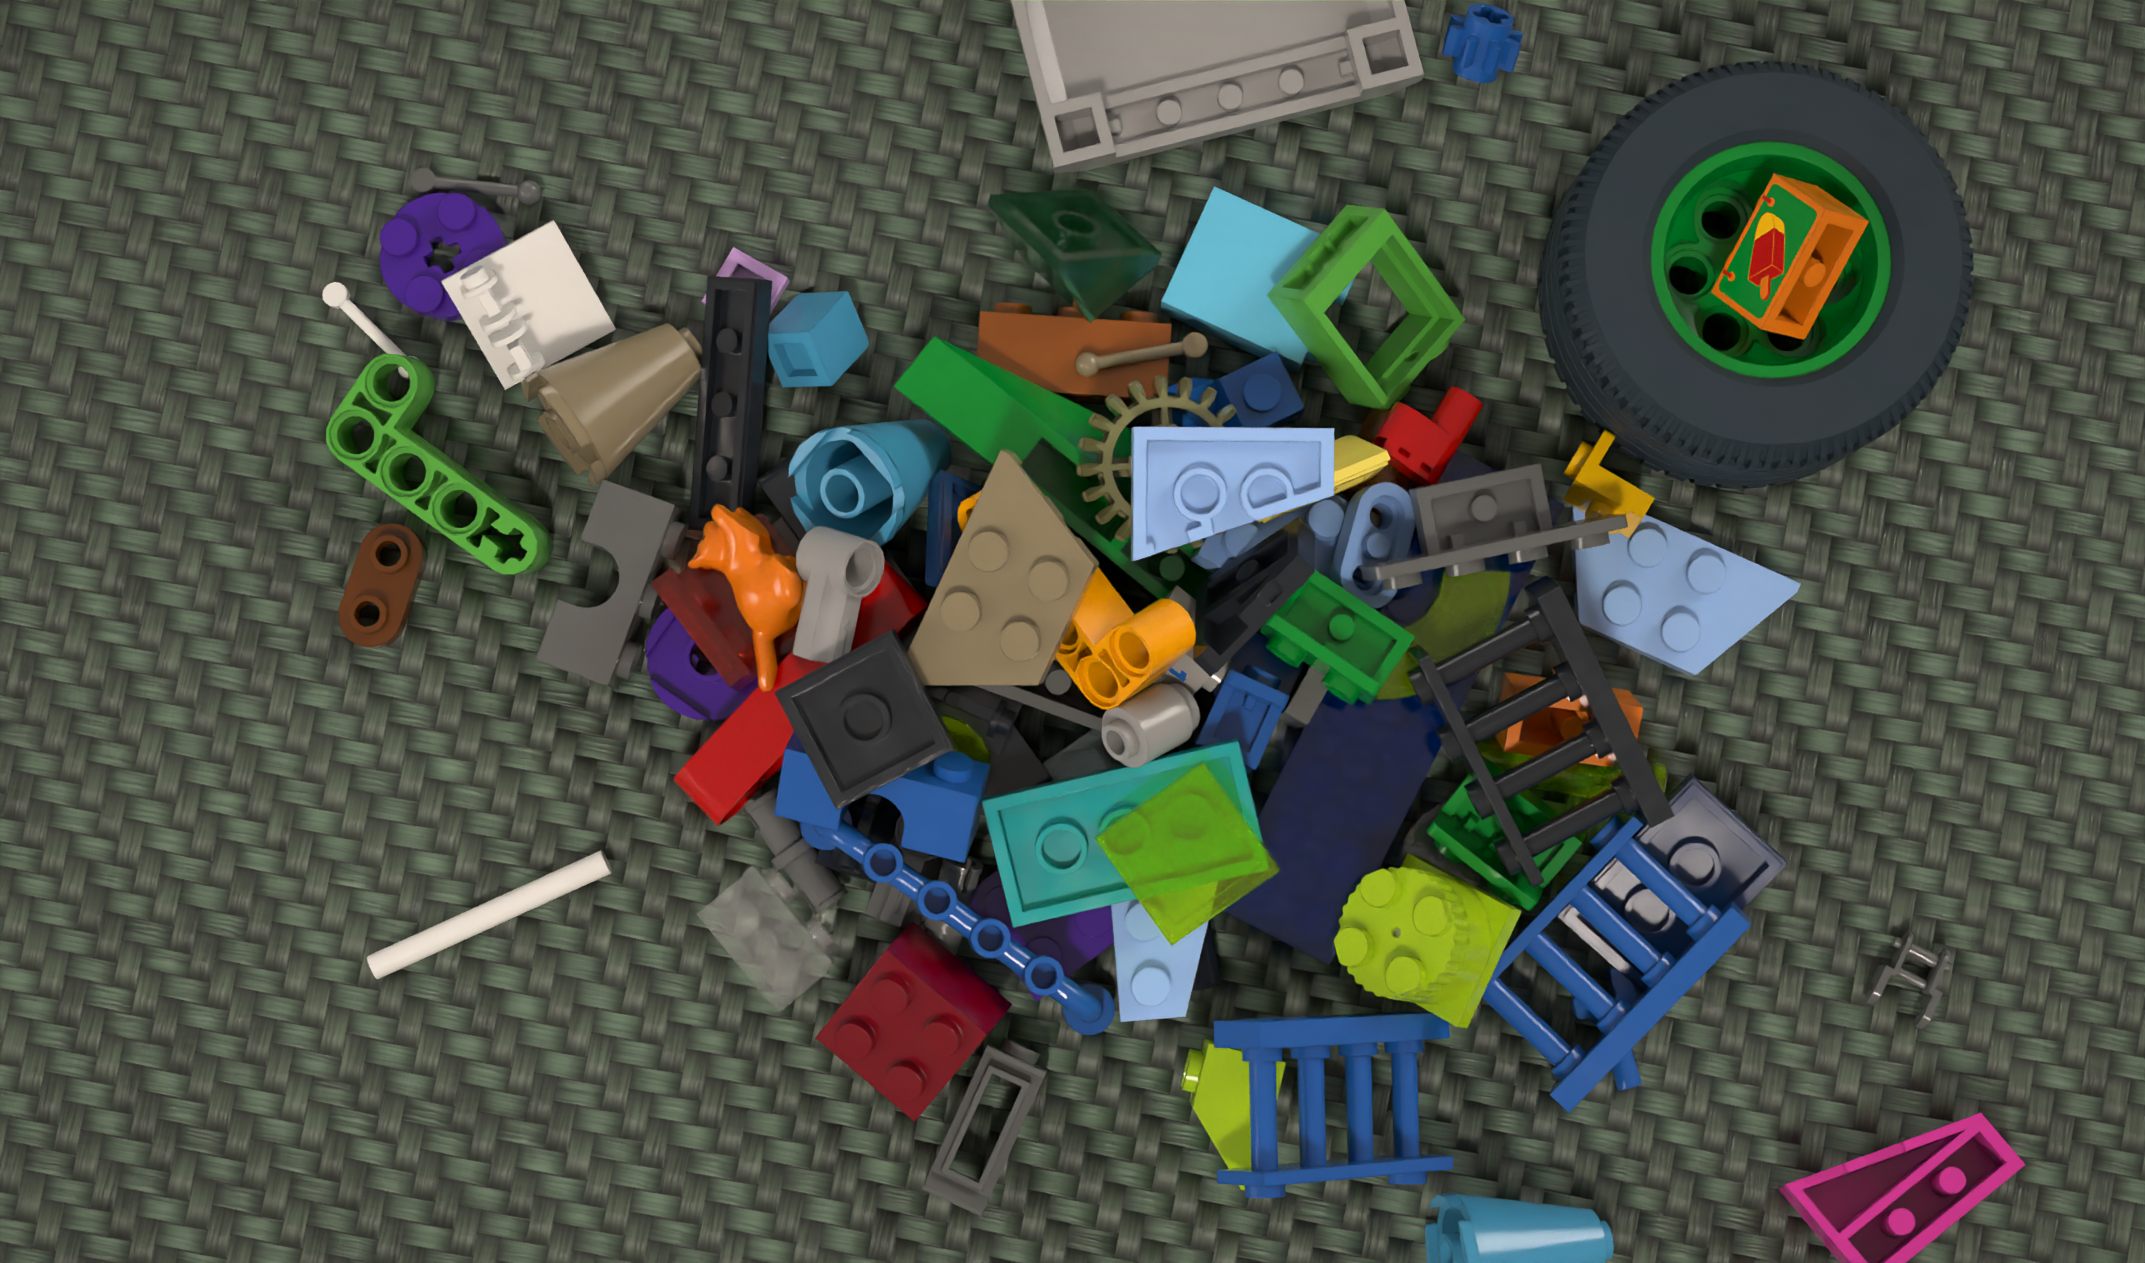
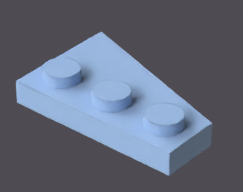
[1131,427,1334,562]
[1111,880,1218,1022]

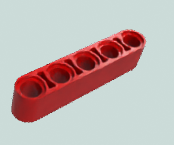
[673,560,929,826]

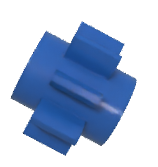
[1442,4,1523,83]

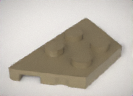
[907,449,1099,685]

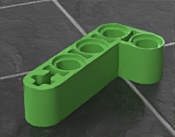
[326,354,552,575]

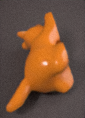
[688,503,807,692]

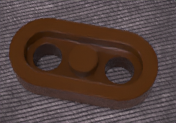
[338,523,427,649]

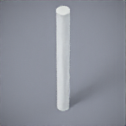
[367,850,612,979]

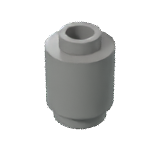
[1102,683,1200,768]

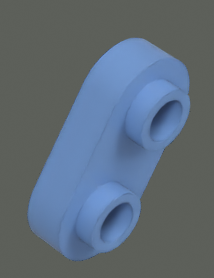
[1329,482,1416,609]

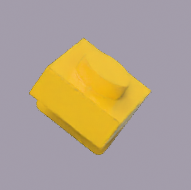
[1563,430,1655,538]

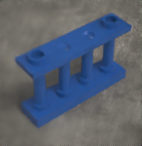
[1482,812,1751,1113]
[1214,1011,1453,1198]

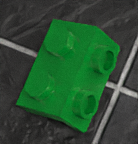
[1260,570,1415,705]
[1427,756,1586,911]

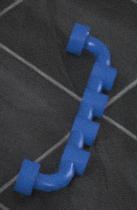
[799,809,1115,1035]

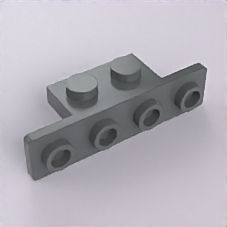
[1361,463,1628,591]

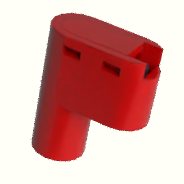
[1372,386,1483,486]

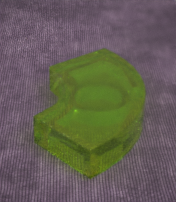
[1375,570,1510,700]

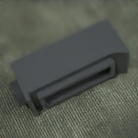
[922,1038,1047,1216]

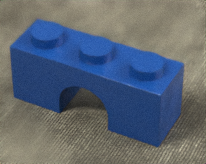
[774,731,990,863]

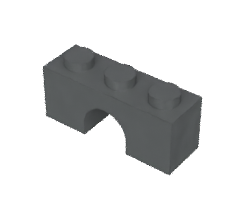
[536,479,687,690]

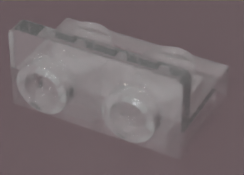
[697,865,839,1013]

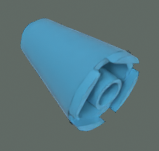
[788,419,952,548]
[1425,1193,1614,1263]

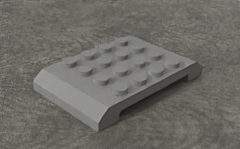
[1010,0,1424,173]

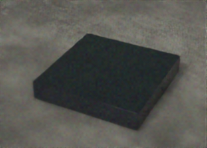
[774,629,957,810]

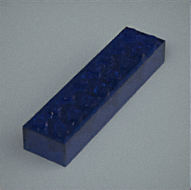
[1212,450,1564,965]

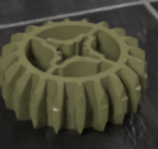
[1076,375,1246,554]

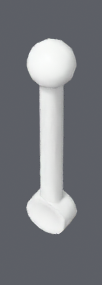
[322,282,418,380]

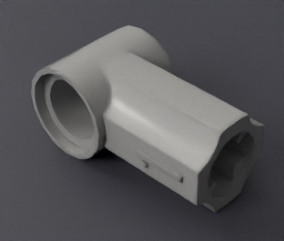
[793,526,885,663]

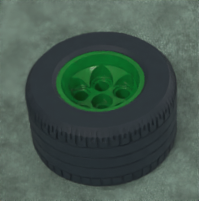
[1538,61,1974,489]

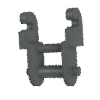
[1864,931,1952,1029]

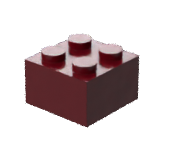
[815,921,1012,1122]

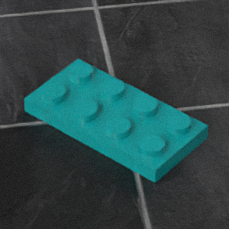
[982,738,1269,928]

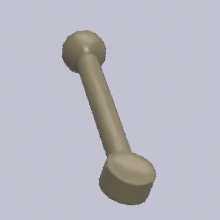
[1075,332,1208,377]

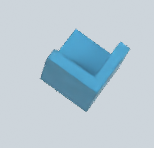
[767,291,869,388]

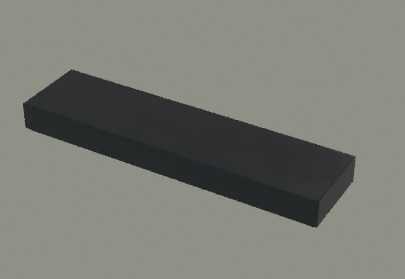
[688,276,772,531]

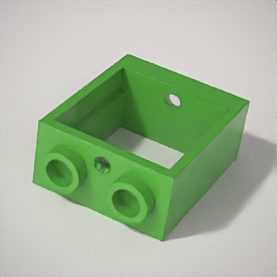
[1267,205,1465,411]

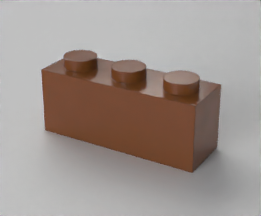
[977,303,1172,407]

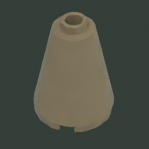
[521,323,702,487]

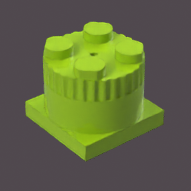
[1334,853,1522,1028]

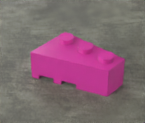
[1778,1113,2025,1263]

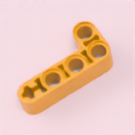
[958,487,1196,710]

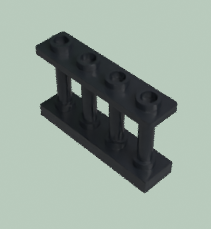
[1406,575,1675,888]

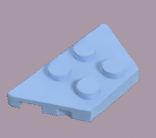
[1569,504,1801,677]

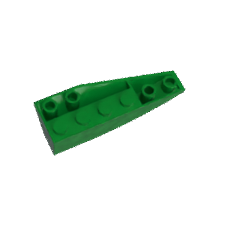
[893,336,1213,601]

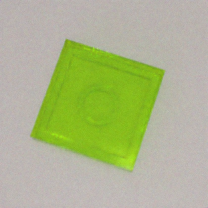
[1095,760,1280,946]

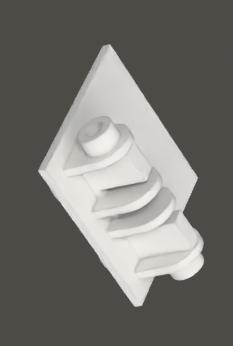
[441,220,616,390]

